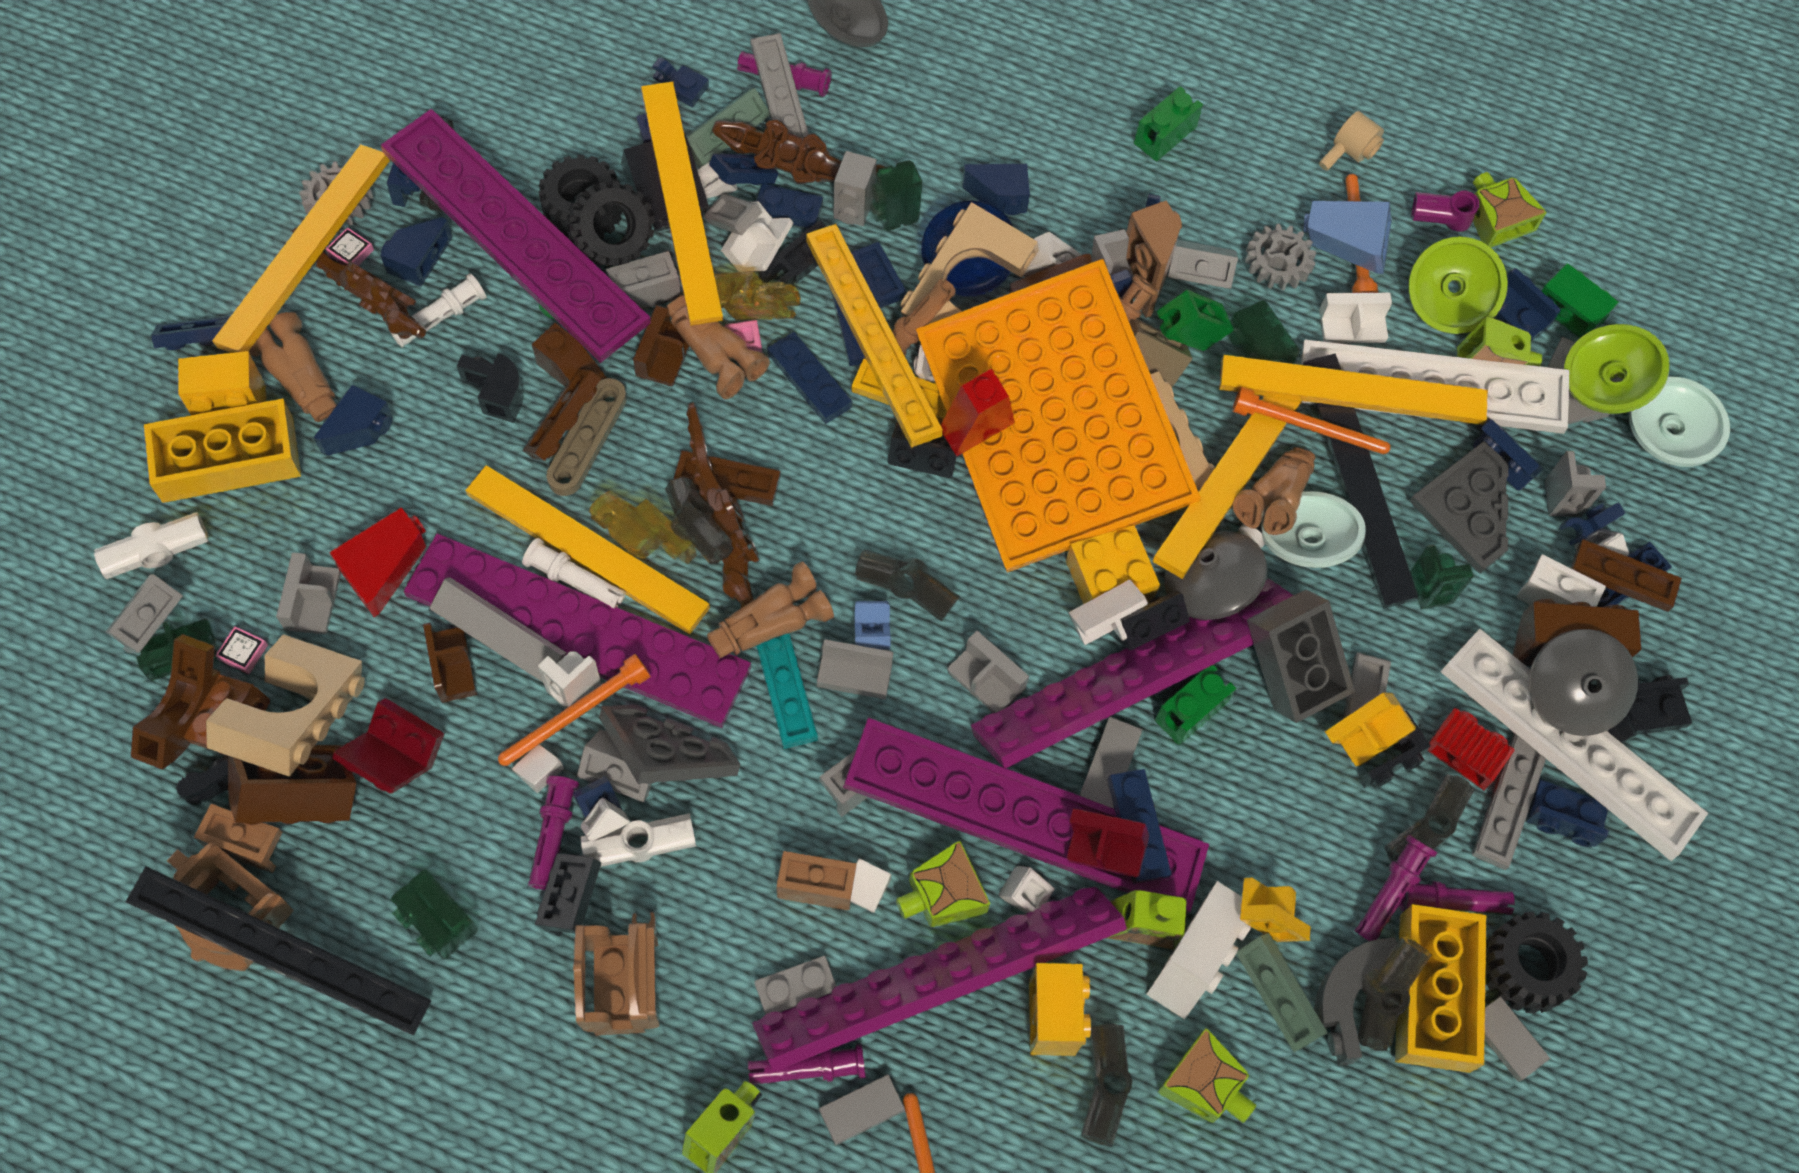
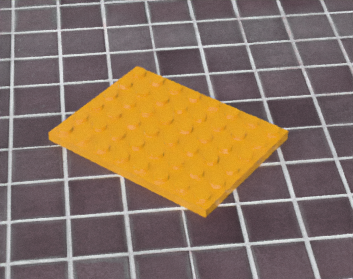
[916,259,1201,573]

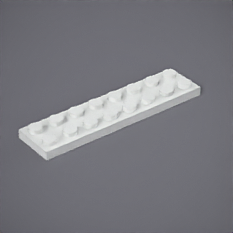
[1301,340,1570,434]
[1441,629,1708,861]

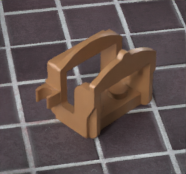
[167,842,294,972]
[573,912,660,1036]

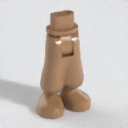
[666,295,770,399]
[249,312,337,422]
[1232,447,1316,535]
[707,561,834,658]

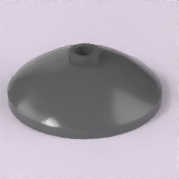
[807,0,888,47]
[1164,531,1268,620]
[1529,629,1638,736]

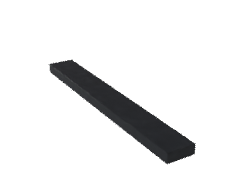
[1303,353,1418,609]
[125,866,432,1036]

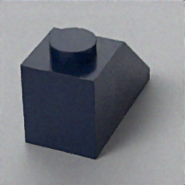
[962,163,1030,215]
[380,217,453,287]
[314,385,393,456]

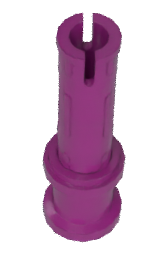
[737,51,832,97]
[528,776,579,890]
[1354,835,1438,941]
[1399,881,1515,915]
[748,1043,866,1085]

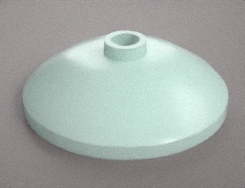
[1629,377,1730,467]
[1261,491,1366,568]

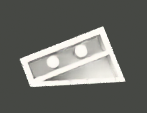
[1146,881,1251,1020]

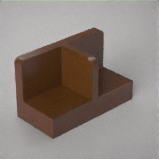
[633,305,690,386]
[423,623,477,703]

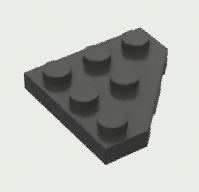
[1410,441,1508,574]
[599,704,741,784]

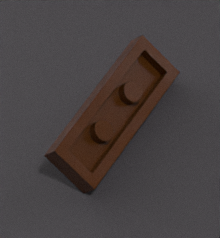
[522,369,601,461]
[673,450,781,506]
[1571,539,1682,612]

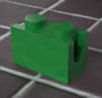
[1134,86,1203,162]
[1542,263,1619,338]
[1157,290,1234,351]
[1155,665,1237,746]

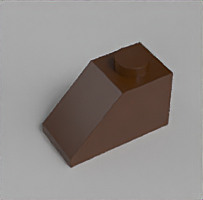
[532,323,607,387]

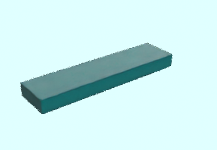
[756,633,818,749]

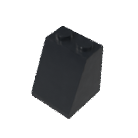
[621,132,709,232]

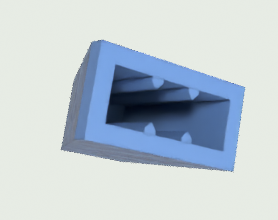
[1304,201,1392,274]

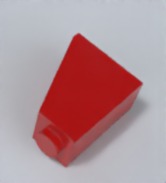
[941,368,1015,457]
[329,507,426,618]

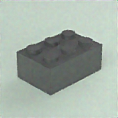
[1247,590,1355,723]

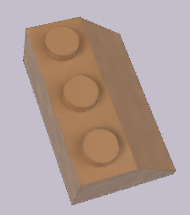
[1126,200,1182,318]

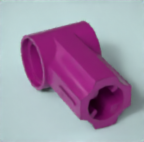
[1411,191,1480,232]

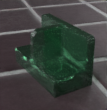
[1410,545,1474,610]
[136,619,219,682]

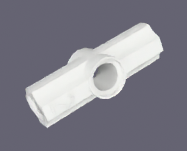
[94,512,209,579]
[581,813,696,867]

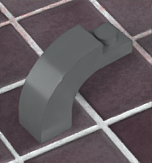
[1314,937,1404,1066]

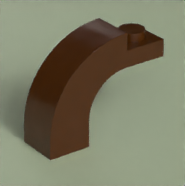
[131,634,220,770]

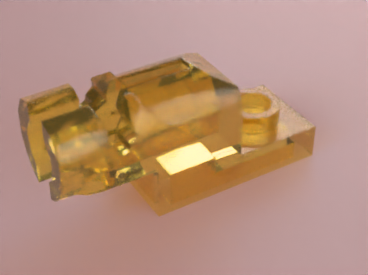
[714,271,801,320]
[589,491,697,565]

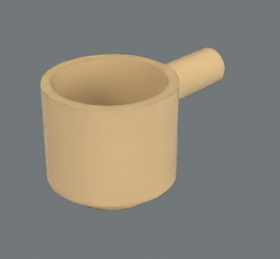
[1319,111,1384,171]

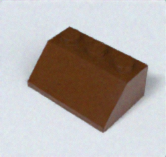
[1513,599,1641,666]
[228,745,356,825]

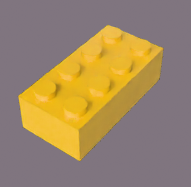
[144,398,301,503]
[1395,904,1486,1073]

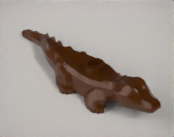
[712,119,911,185]
[292,227,426,339]
[686,402,760,608]

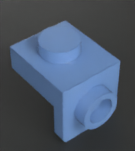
[854,601,891,650]

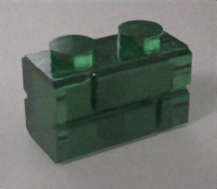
[871,160,923,231]
[1228,300,1300,364]
[390,869,478,960]

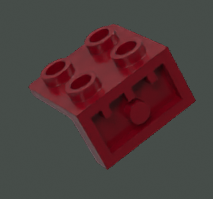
[332,698,445,794]

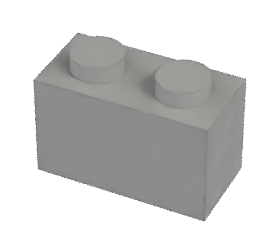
[834,151,877,227]

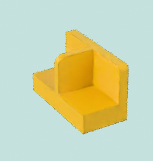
[1325,692,1416,766]
[1240,877,1311,942]

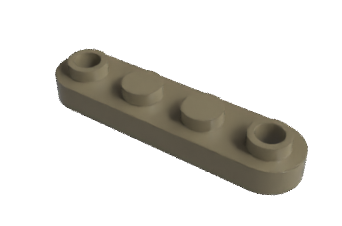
[546,378,627,496]

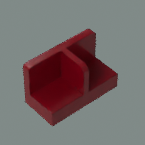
[1067,808,1150,877]

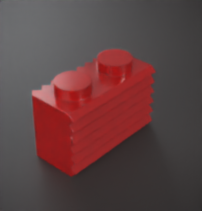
[1427,708,1515,791]

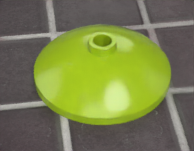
[1408,236,1508,334]
[1564,324,1670,414]

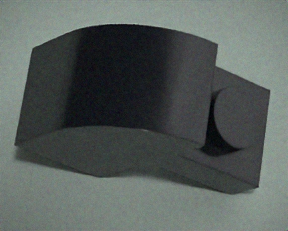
[457,353,524,423]

